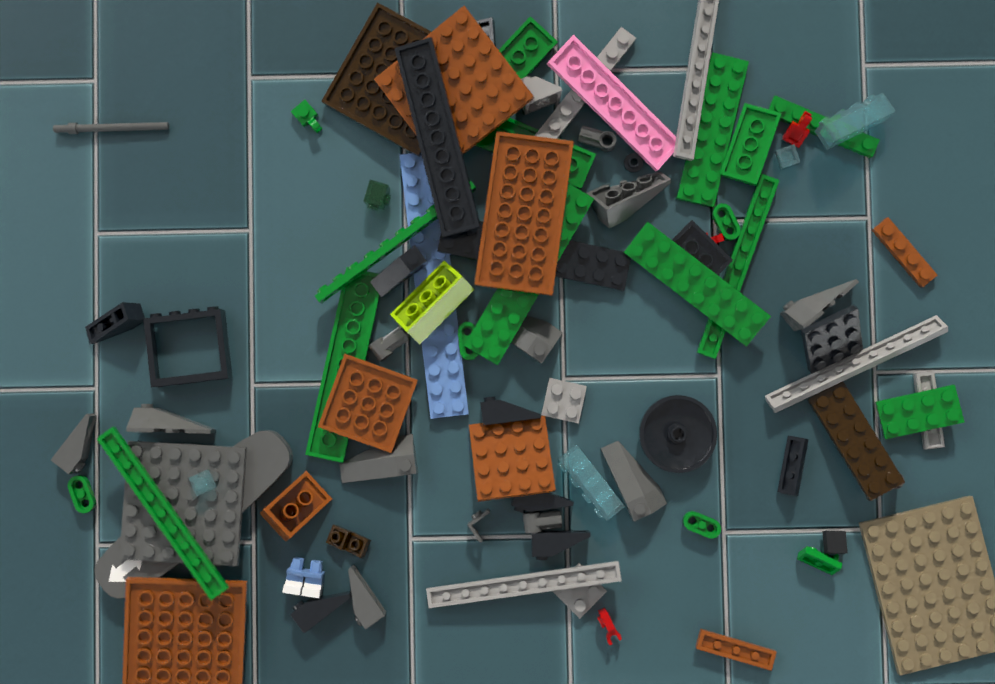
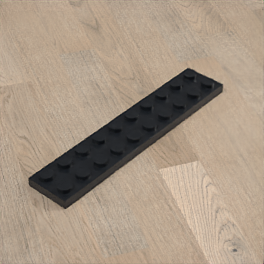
[394,37,481,237]
[437,221,631,291]

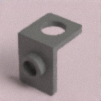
[467,508,491,543]

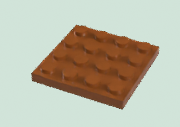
[318,354,418,453]
[469,415,556,502]

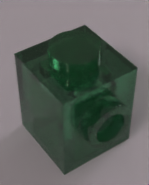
[363,180,391,211]

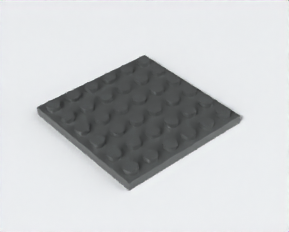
[119,441,247,566]

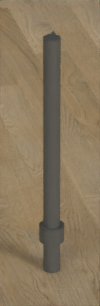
[53,122,170,134]

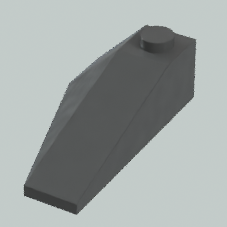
[586,171,672,228]
[780,279,859,331]
[511,316,563,364]
[126,404,216,434]
[339,434,418,483]
[600,441,667,521]

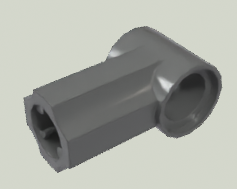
[578,125,616,152]
[368,326,409,362]
[523,510,562,533]

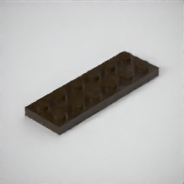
[807,381,905,501]

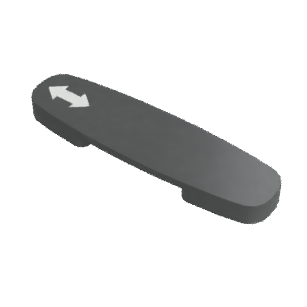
[95,430,293,598]

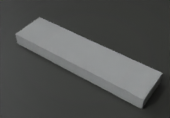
[913,371,945,450]

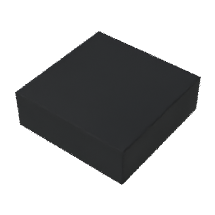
[822,530,848,554]

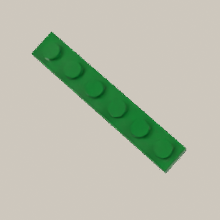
[768,96,880,158]

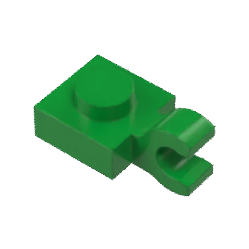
[291,100,323,133]

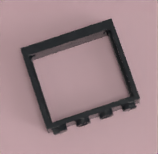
[143,306,233,388]

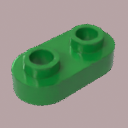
[712,203,741,241]
[458,322,478,360]
[68,475,96,513]
[683,511,721,539]

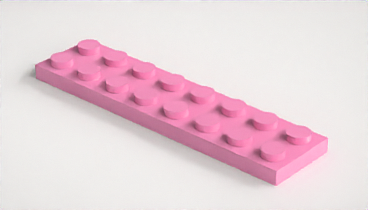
[547,35,676,171]

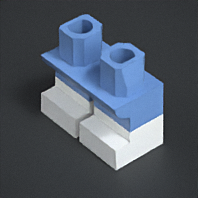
[282,557,325,598]

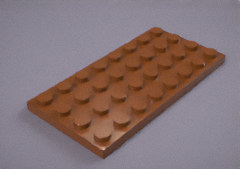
[475,131,574,296]

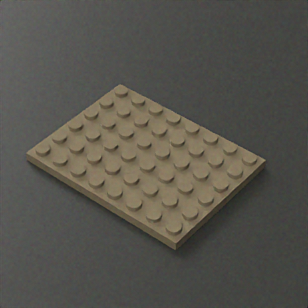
[859,495,995,676]

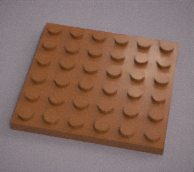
[374,6,535,155]
[122,577,248,684]

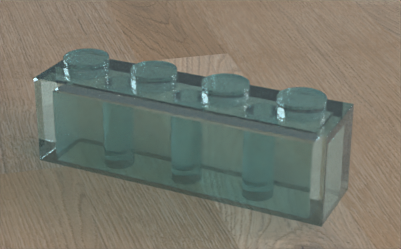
[815,93,896,150]
[558,444,625,521]

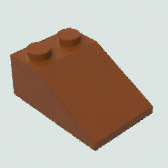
[259,471,332,542]

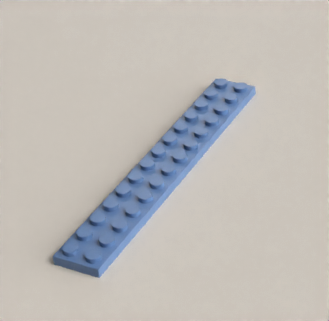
[400,153,469,419]

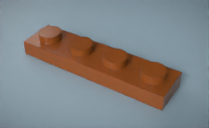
[871,217,937,288]
[695,628,777,671]

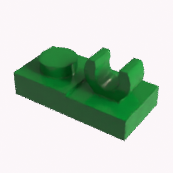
[797,546,842,575]

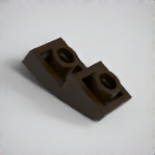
[326,525,371,558]

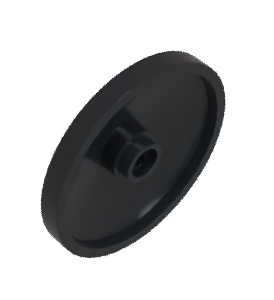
[639,395,717,473]

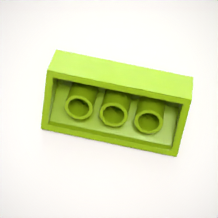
[390,261,474,344]

